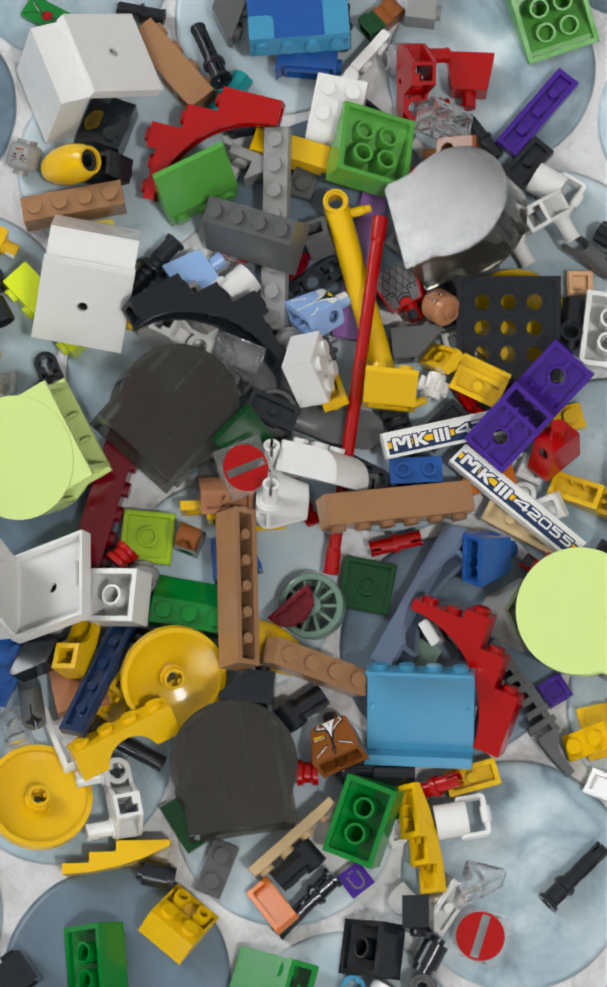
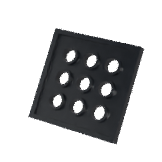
[456,276,561,380]

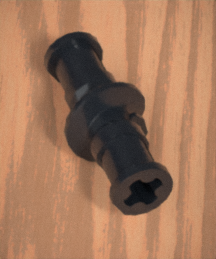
[131,233,184,297]

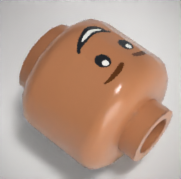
[422,288,459,326]

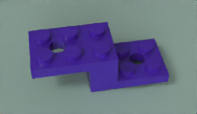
[464,339,595,474]

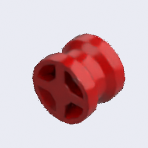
[106,540,139,568]
[296,759,319,786]

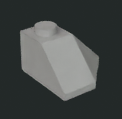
[482,578,527,652]

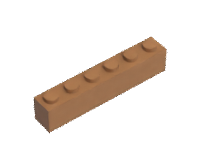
[316,480,475,534]
[216,506,260,672]

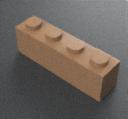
[138,18,215,110]
[20,180,127,232]
[260,637,367,697]

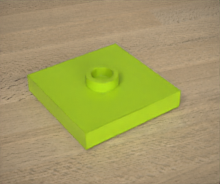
[121,509,177,567]

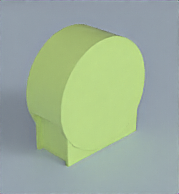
[0,378,113,520]
[516,547,607,677]

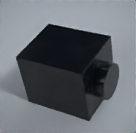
[402,894,434,937]

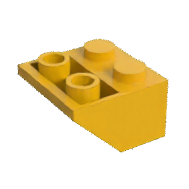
[363,362,419,413]
[138,883,219,965]

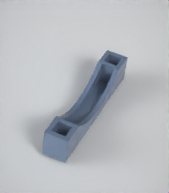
[370,523,470,665]

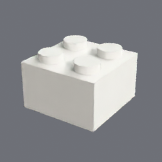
[281,331,338,408]
[85,568,152,627]

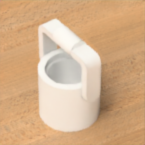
[526,163,586,214]
[210,264,261,303]
[432,793,493,841]

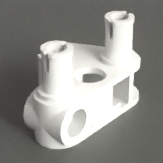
[496,189,580,269]
[137,320,220,368]
[255,439,309,529]
[75,757,144,841]

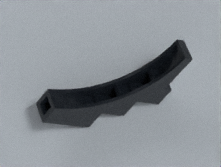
[121,273,286,373]

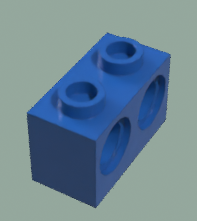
[389,456,443,488]

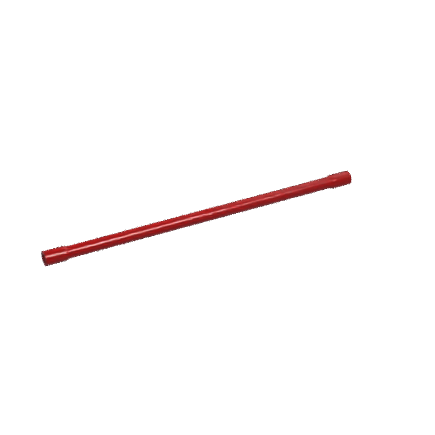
[323,215,388,576]

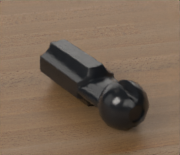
[335,763,415,786]

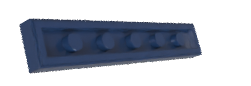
[59,626,138,738]

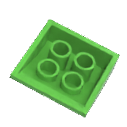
[505,0,600,65]
[326,100,415,201]
[152,141,239,227]

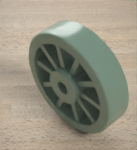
[279,573,346,640]

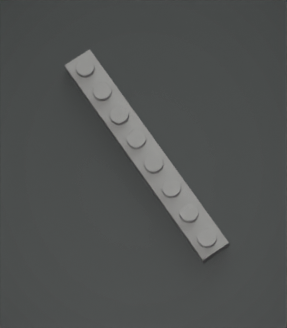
[261,126,292,331]

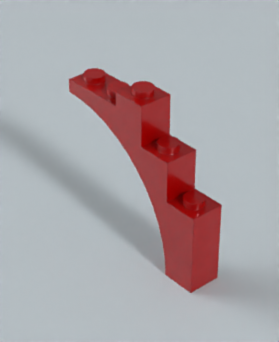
[141,86,286,203]
[411,594,525,758]

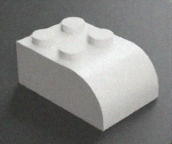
[305,72,370,147]
[578,289,607,370]
[275,437,369,491]

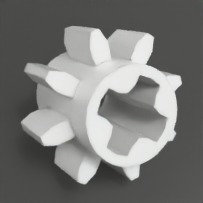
[417,371,450,403]

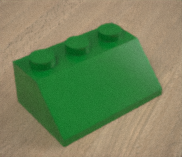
[148,575,218,638]
[322,773,405,869]
[64,921,128,987]

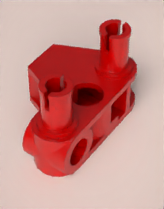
[396,43,451,121]

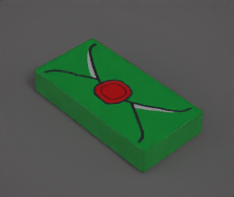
[20,0,71,26]

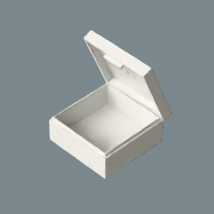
[16,14,164,144]
[31,214,141,353]
[0,529,91,644]

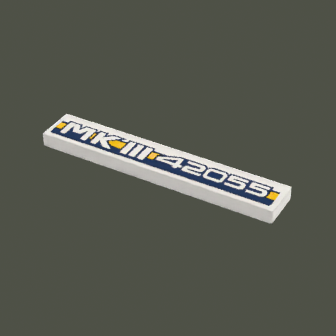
[380,411,507,460]
[448,444,586,552]

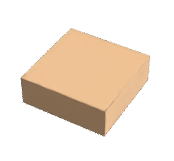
[566,271,593,298]

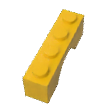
[51,620,101,679]
[66,697,182,782]

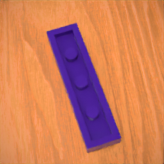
[496,68,579,158]

